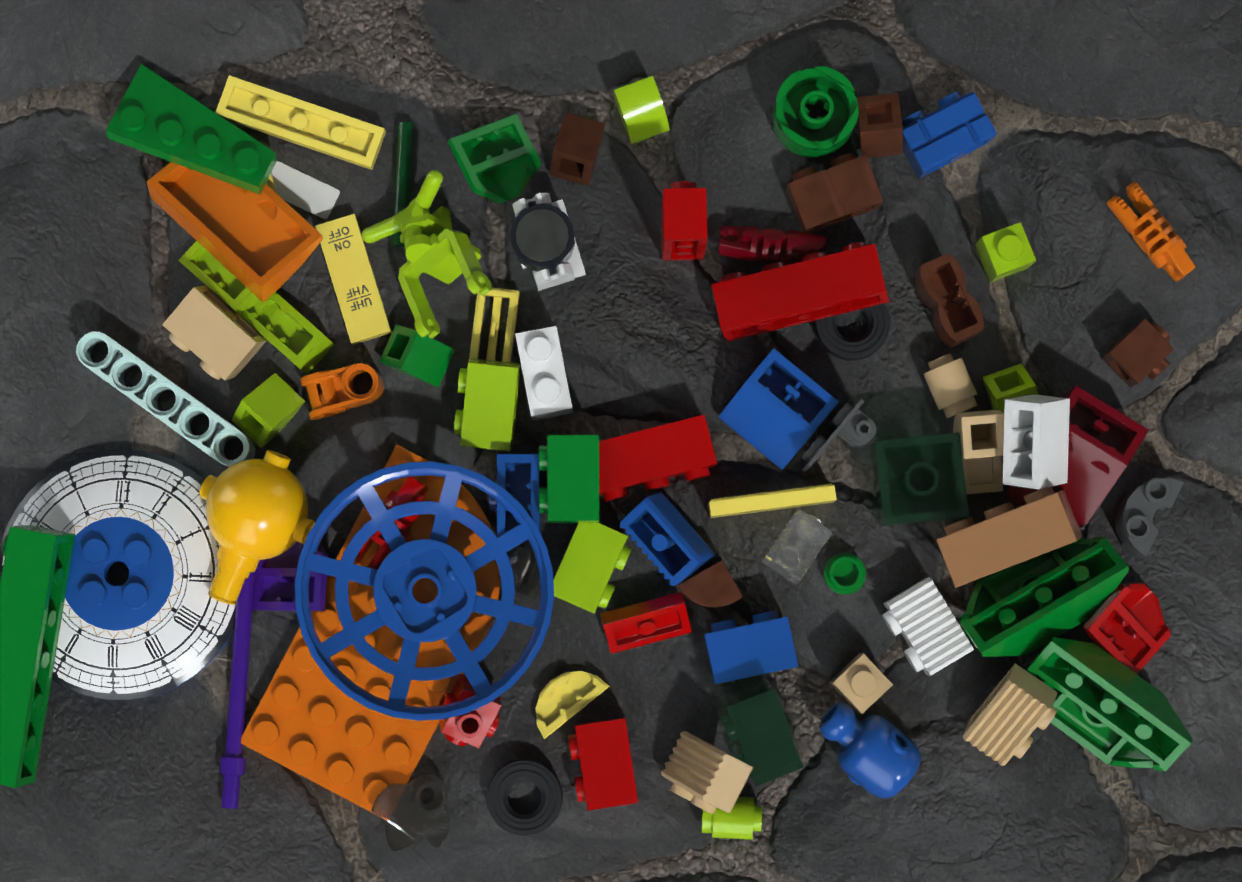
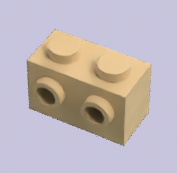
[162,285,267,380]

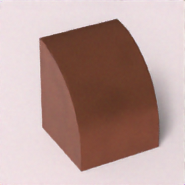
[549,113,605,186]
[677,561,743,608]

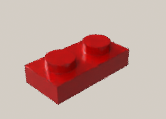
[600,592,692,654]

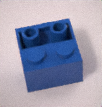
[718,348,839,470]

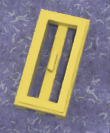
[469,288,520,363]

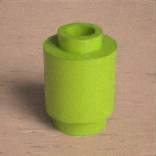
[702,796,762,840]

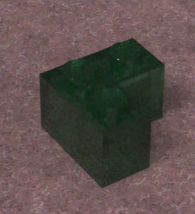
[719,687,804,786]

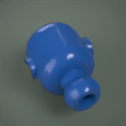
[819,703,921,799]

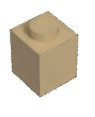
[829,653,893,714]

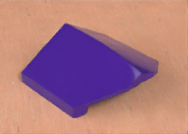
[253,542,328,612]

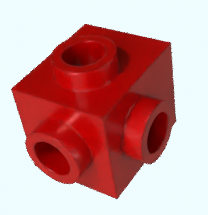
[438,674,502,749]

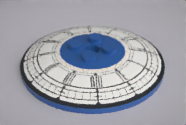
[0,449,236,700]

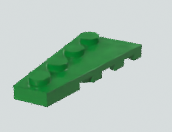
[106,64,277,195]

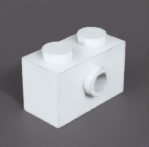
[1003,394,1070,490]

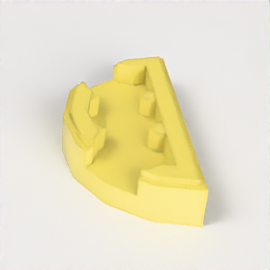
[535,671,610,739]

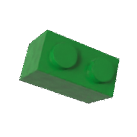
[539,435,600,523]

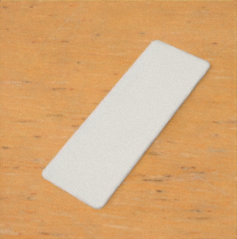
[271,161,340,219]

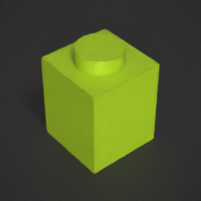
[975,222,1036,283]

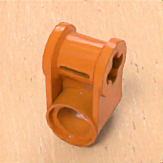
[300,363,385,420]

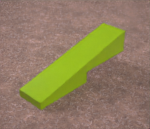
[178,241,335,375]

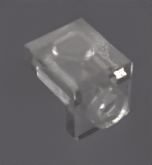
[762,510,832,585]

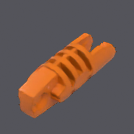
[1106,181,1195,282]

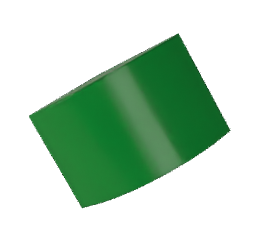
[379,324,455,388]

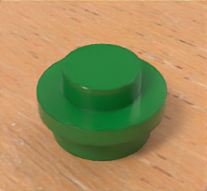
[824,553,866,595]

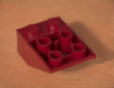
[1003,386,1149,532]

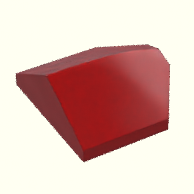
[1083,582,1171,674]

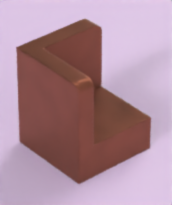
[857,93,903,158]

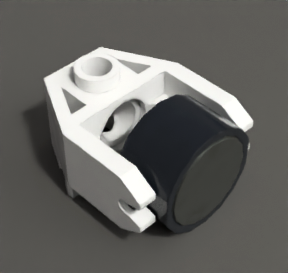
[510,193,586,291]

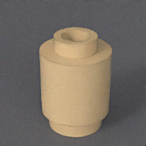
[923,353,978,418]

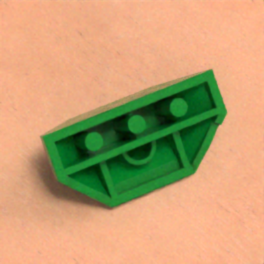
[960,537,1129,657]
[1027,637,1193,771]

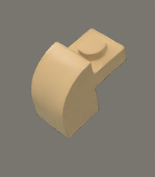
[953,409,1004,495]

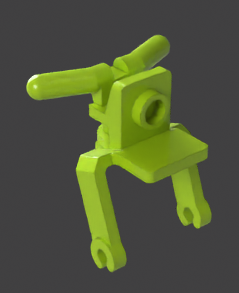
[362,170,492,339]

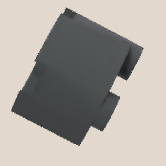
[1113,477,1184,559]

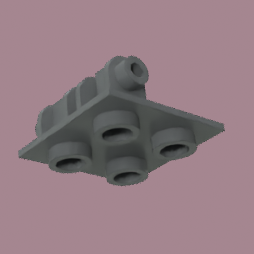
[801,399,876,473]

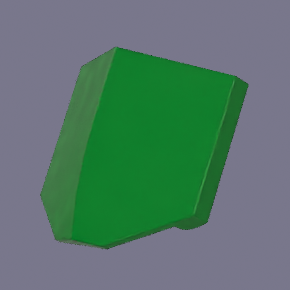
[447,114,541,204]

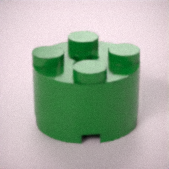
[772,66,859,159]

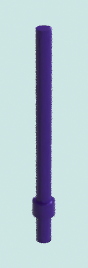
[219,572,255,809]

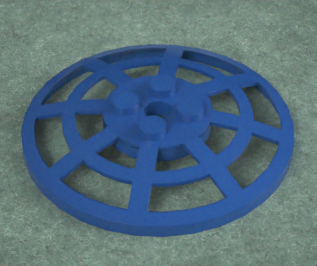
[295,462,554,721]

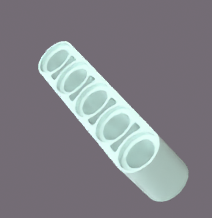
[76,332,255,467]

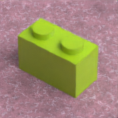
[454,358,521,451]
[553,523,632,614]

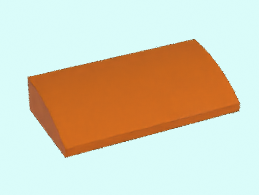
[147,162,323,303]

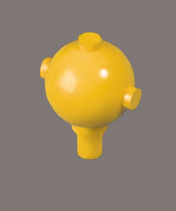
[200,450,315,605]

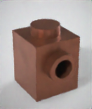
[1102,319,1174,388]

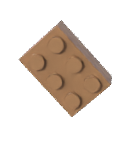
[937,487,1083,588]

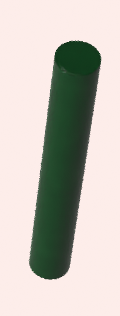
[391,122,414,247]

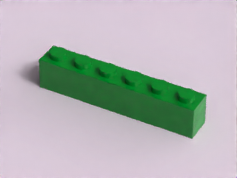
[0,525,75,788]

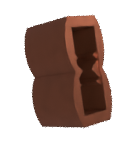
[786,153,884,233]
[915,253,984,348]

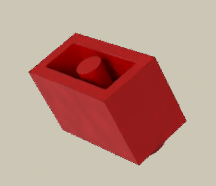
[568,717,638,811]

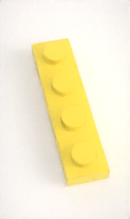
[215,75,386,170]

